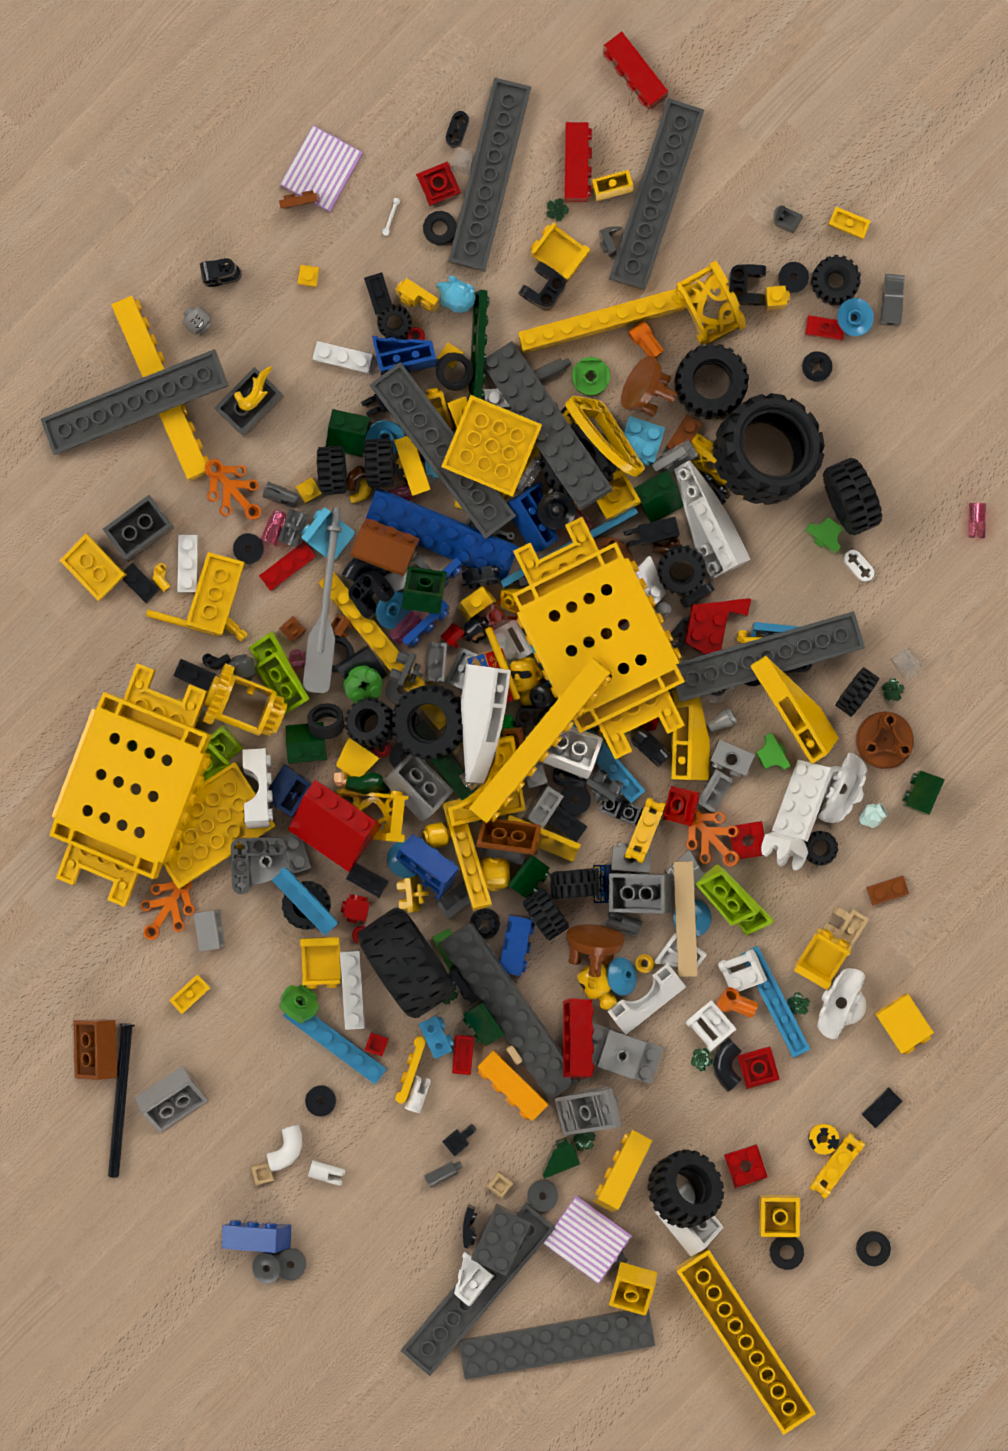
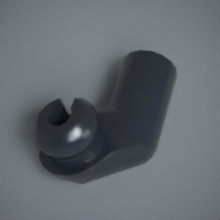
[202,653,232,669]

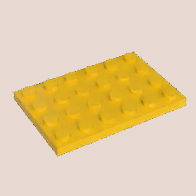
[140,762,277,889]

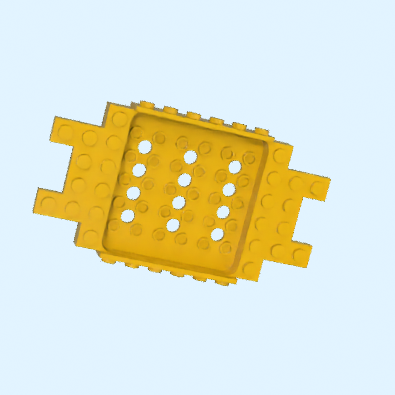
[512,517,685,759]
[49,663,212,907]

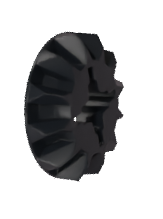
[802,351,833,382]
[470,908,500,939]

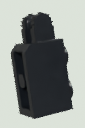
[623,517,680,547]

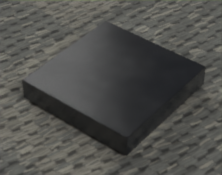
[336,645,387,688]

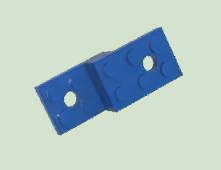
[402,557,462,648]

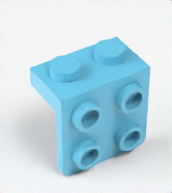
[301,507,355,560]

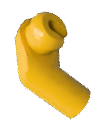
[349,479,372,505]
[153,563,171,592]
[736,630,762,644]

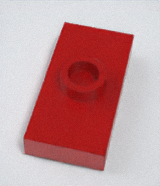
[805,315,844,341]
[452,1034,474,1075]

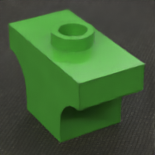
[804,517,843,554]
[755,733,791,770]

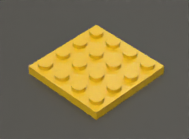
[441,395,542,497]

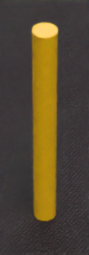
[146,609,220,637]
[485,627,521,701]

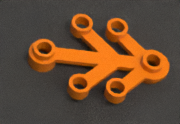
[205,459,261,520]
[686,808,740,867]
[140,881,195,940]

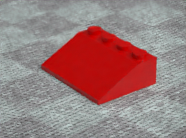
[288,780,382,873]

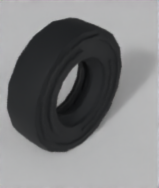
[423,211,457,246]
[856,1231,891,1266]
[769,1237,804,1270]

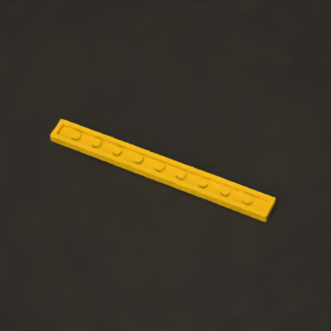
[318,571,447,731]

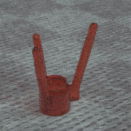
[487,598,519,629]

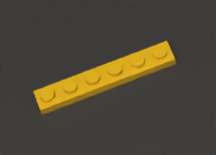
[442,799,492,911]

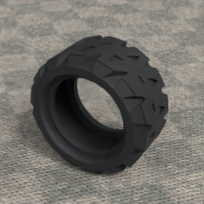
[713,393,825,505]
[358,907,454,1019]

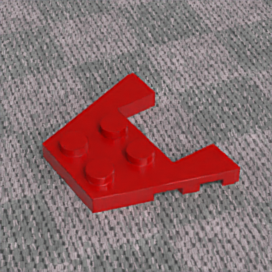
[684,598,751,655]

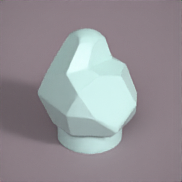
[859,803,888,828]

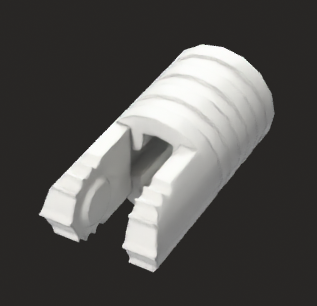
[404,1076,431,1113]
[308,1160,345,1186]

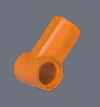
[628,321,664,359]
[716,987,758,1018]

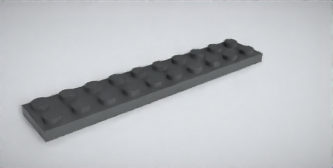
[448,77,531,271]
[609,98,704,291]
[484,341,613,511]
[41,349,229,455]
[370,362,516,539]
[675,611,865,702]
[439,922,581,1100]
[401,1202,555,1376]
[459,1308,655,1380]

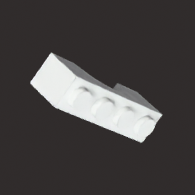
[242,748,273,829]
[340,950,366,1030]
[607,963,686,1035]

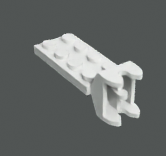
[761,760,834,871]

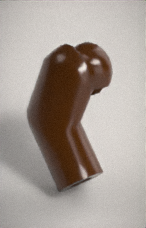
[347,466,366,491]
[652,538,680,555]

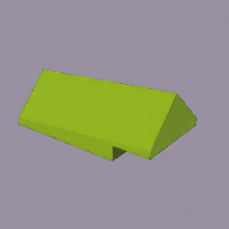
[248,631,310,714]
[202,725,243,782]
[695,864,774,935]

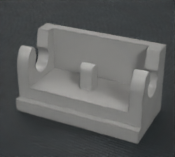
[426,642,447,683]
[697,770,733,813]
[524,784,564,828]
[194,909,225,952]

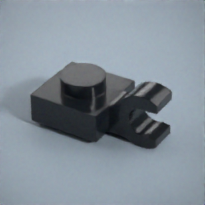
[442,1123,476,1157]

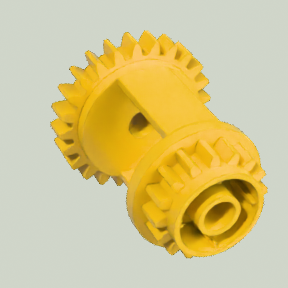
[202,663,287,736]

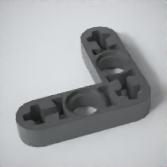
[231,837,288,894]

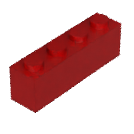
[603,31,668,110]
[564,122,592,202]
[563,998,594,1079]

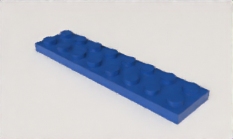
[365,488,519,580]

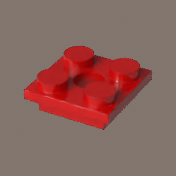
[416,161,461,206]
[663,786,700,826]
[728,821,765,861]
[737,1046,780,1089]
[724,1144,768,1188]

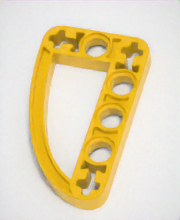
[565,396,645,477]

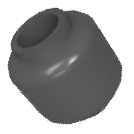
[229,654,256,681]

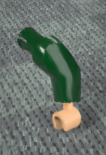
[334,772,390,795]

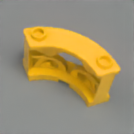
[675,260,747,346]
[336,786,408,843]

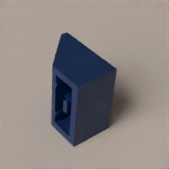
[269,764,313,817]

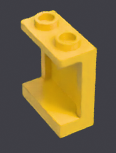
[530,222,590,283]
[794,927,852,990]
[300,937,342,989]
[874,993,934,1054]

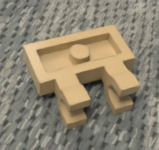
[822,906,869,947]

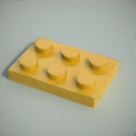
[59,533,127,601]

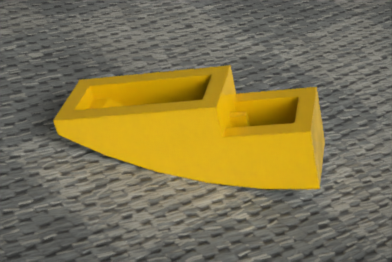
[394,436,431,496]

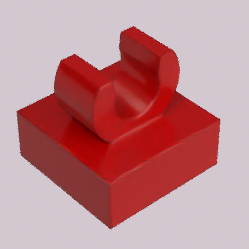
[440,623,466,648]

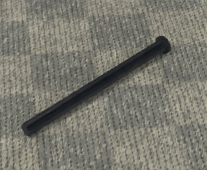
[108,1023,135,1178]

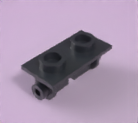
[700,471,731,505]
[462,564,504,589]

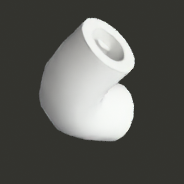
[267,1124,303,1172]

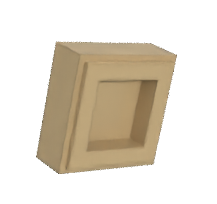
[506,1045,523,1065]
[251,1162,275,1186]
[487,1171,514,1199]

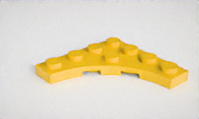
[447,735,526,826]

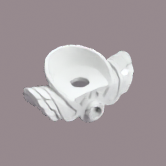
[818,753,867,823]
[817,968,867,1039]

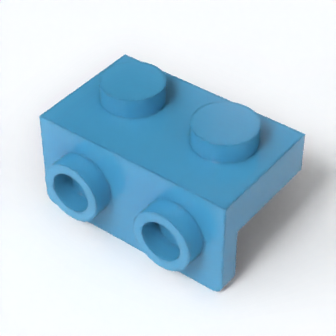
[419,1014,454,1059]

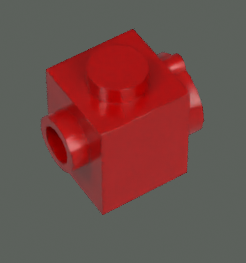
[340,894,370,924]

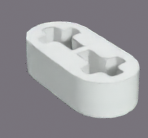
[843,550,874,582]

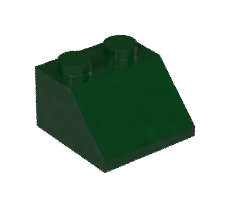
[325,409,371,457]
[634,470,684,522]
[402,566,447,614]
[286,722,328,764]
[902,770,945,815]
[508,855,550,899]
[462,1002,504,1046]
[542,1137,580,1179]

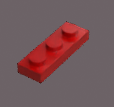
[259,541,316,591]

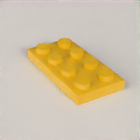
[185,552,245,636]

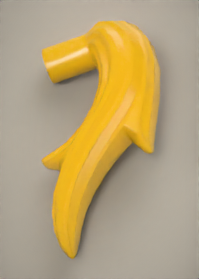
[234,366,273,411]

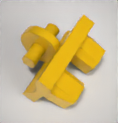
[397,877,429,913]

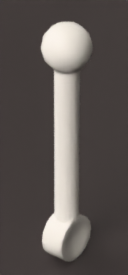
[382,198,400,236]

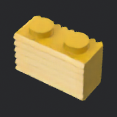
[592,169,633,202]

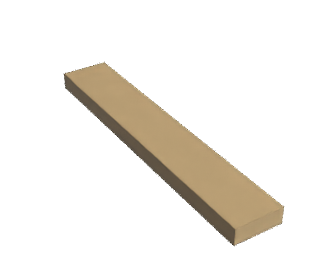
[674,861,698,977]

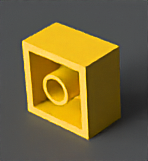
[759,1195,800,1237]
[608,1262,658,1316]

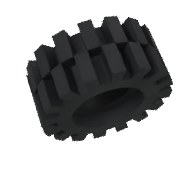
[377,304,412,340]
[804,831,838,866]

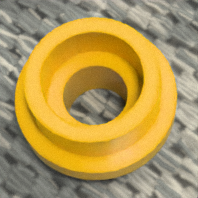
[635,954,654,973]

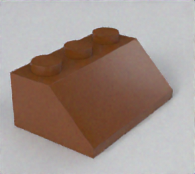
[350,518,420,577]
[476,819,541,855]
[73,1019,117,1080]

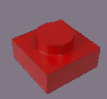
[364,1032,389,1057]

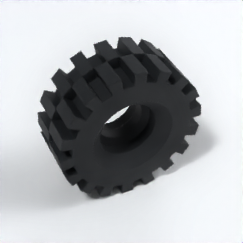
[811,255,861,306]
[835,667,880,717]

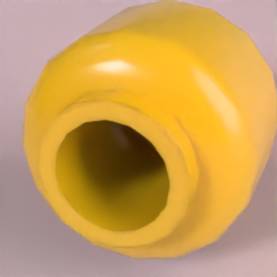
[422,822,451,849]

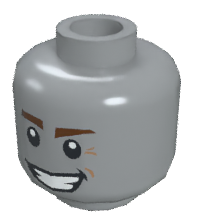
[183,306,211,335]

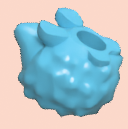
[436,275,476,313]

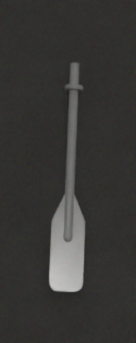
[303,508,342,693]

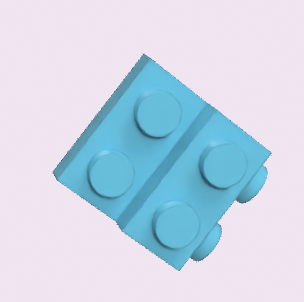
[624,416,665,466]

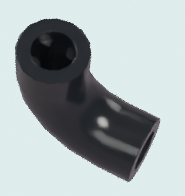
[342,557,388,582]
[713,1038,742,1092]

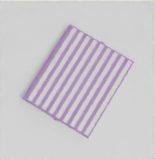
[280,125,363,212]
[543,1196,632,1284]

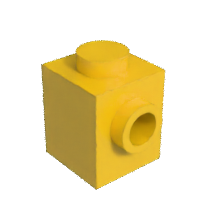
[764,286,790,310]

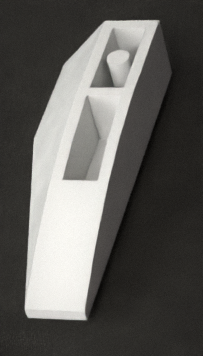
[674,460,751,579]
[461,664,511,784]

